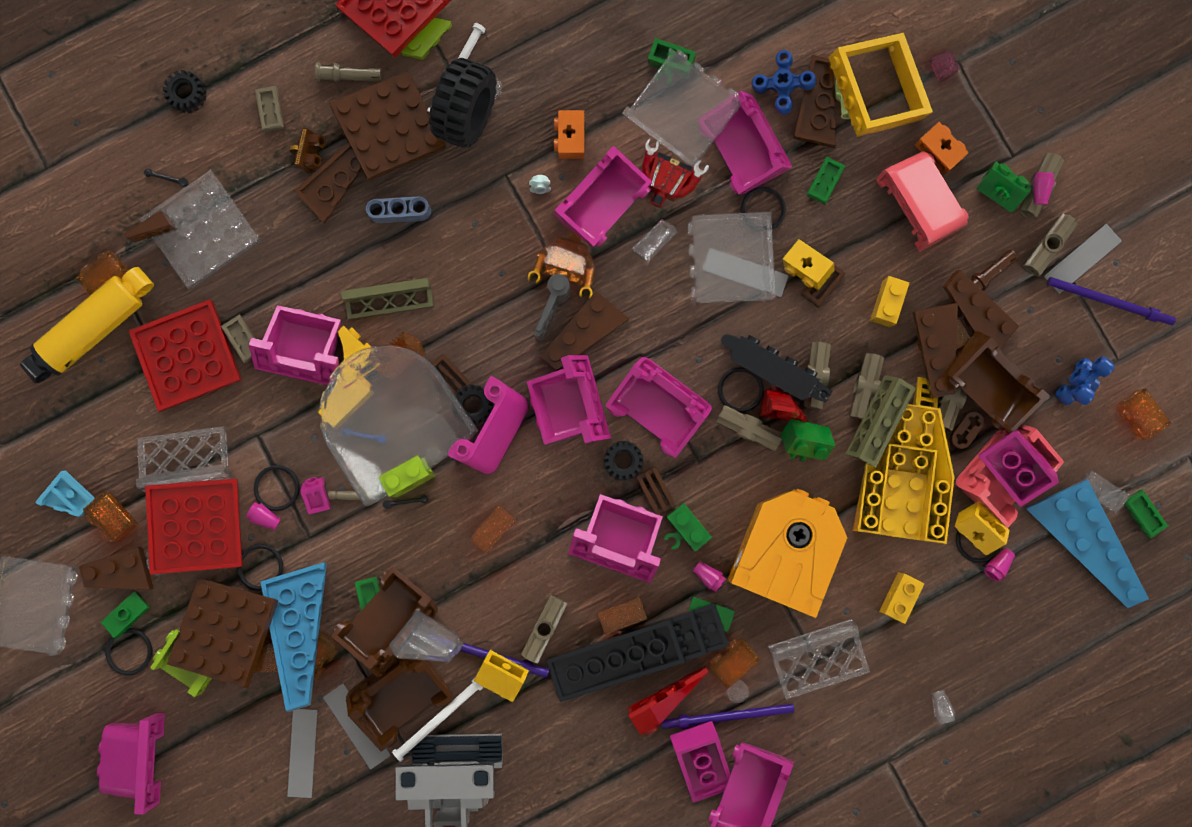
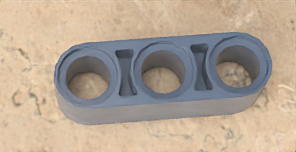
[366,196,431,223]

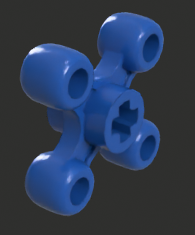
[752,50,817,115]
[1055,356,1115,405]

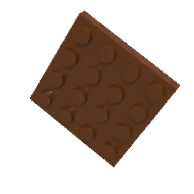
[329,71,446,181]
[167,578,278,688]

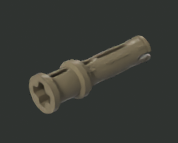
[315,62,382,83]

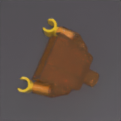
[528,232,595,298]

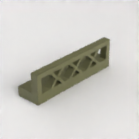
[341,278,434,320]
[845,376,916,467]

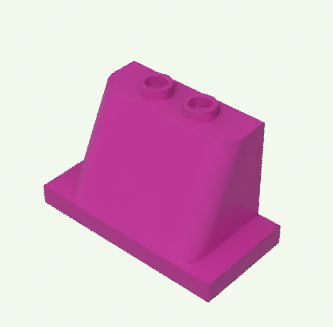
[249,305,342,388]
[527,355,611,445]
[568,494,663,583]
[97,713,165,814]

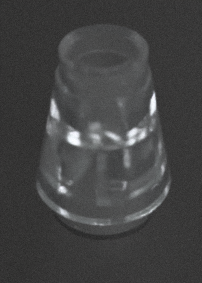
[931,690,956,725]

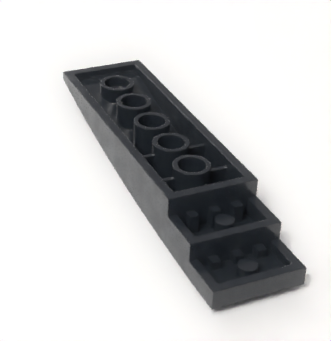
[546,602,730,702]

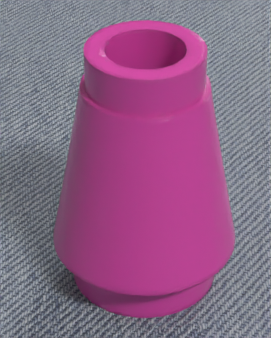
[1033,172,1056,205]
[246,502,281,530]
[984,548,1015,582]
[693,561,727,592]

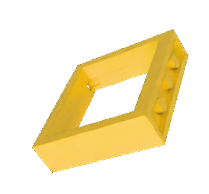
[828,33,933,137]

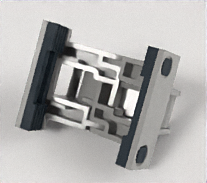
[396,734,503,827]

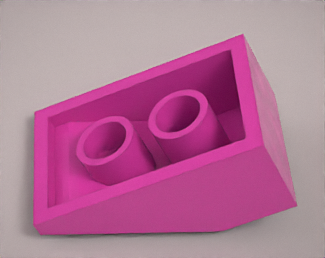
[979,429,1059,507]
[670,721,731,803]

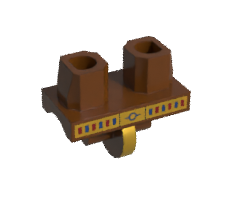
[290,128,326,173]

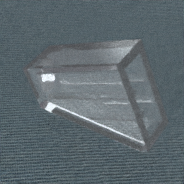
[389,610,464,662]

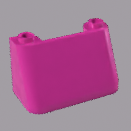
[698,91,792,195]
[552,146,652,248]
[605,357,712,458]
[447,376,529,474]
[708,742,795,827]

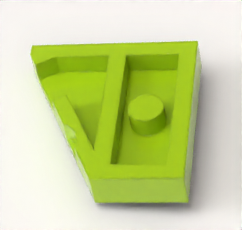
[401,18,452,60]

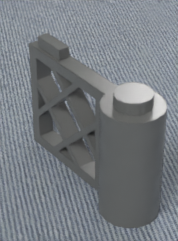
[533,274,571,343]

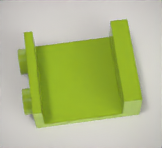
[378,455,436,498]
[150,629,212,697]

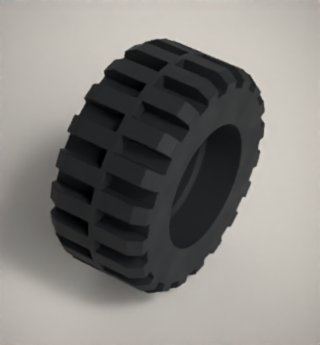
[429,58,497,148]

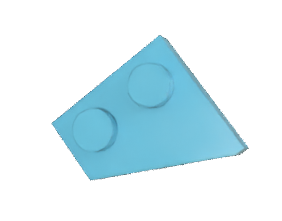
[35,470,97,517]

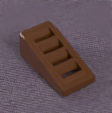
[124,211,177,242]

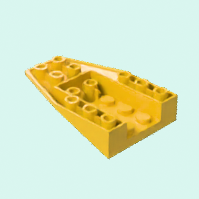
[852,404,955,544]

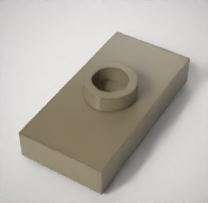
[255,86,285,133]
[221,315,256,363]

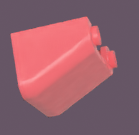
[876,151,969,252]
[956,424,1064,528]

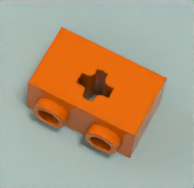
[554,110,584,159]
[915,122,969,176]

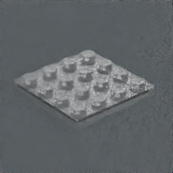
[139,170,261,289]

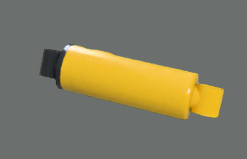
[20,267,154,384]

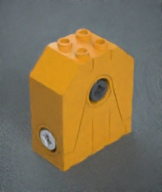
[727,489,847,618]

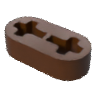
[949,412,984,449]

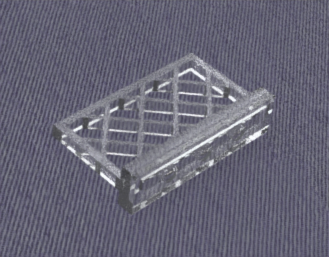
[136,426,231,492]
[768,619,870,700]

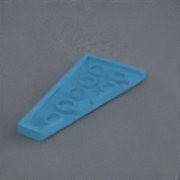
[1025,479,1149,608]
[260,562,327,712]

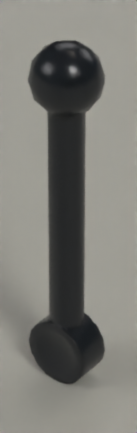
[144,169,188,187]
[383,495,428,509]

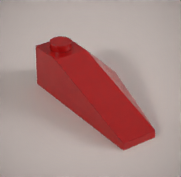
[760,386,807,422]
[627,665,708,735]

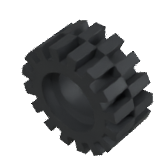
[163,70,207,113]
[452,384,493,425]
[604,441,643,481]

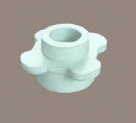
[529,175,551,194]

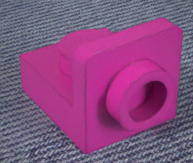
[300,477,331,515]

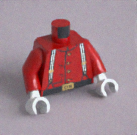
[642,139,709,208]

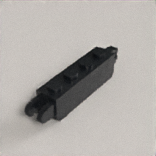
[721,334,833,403]

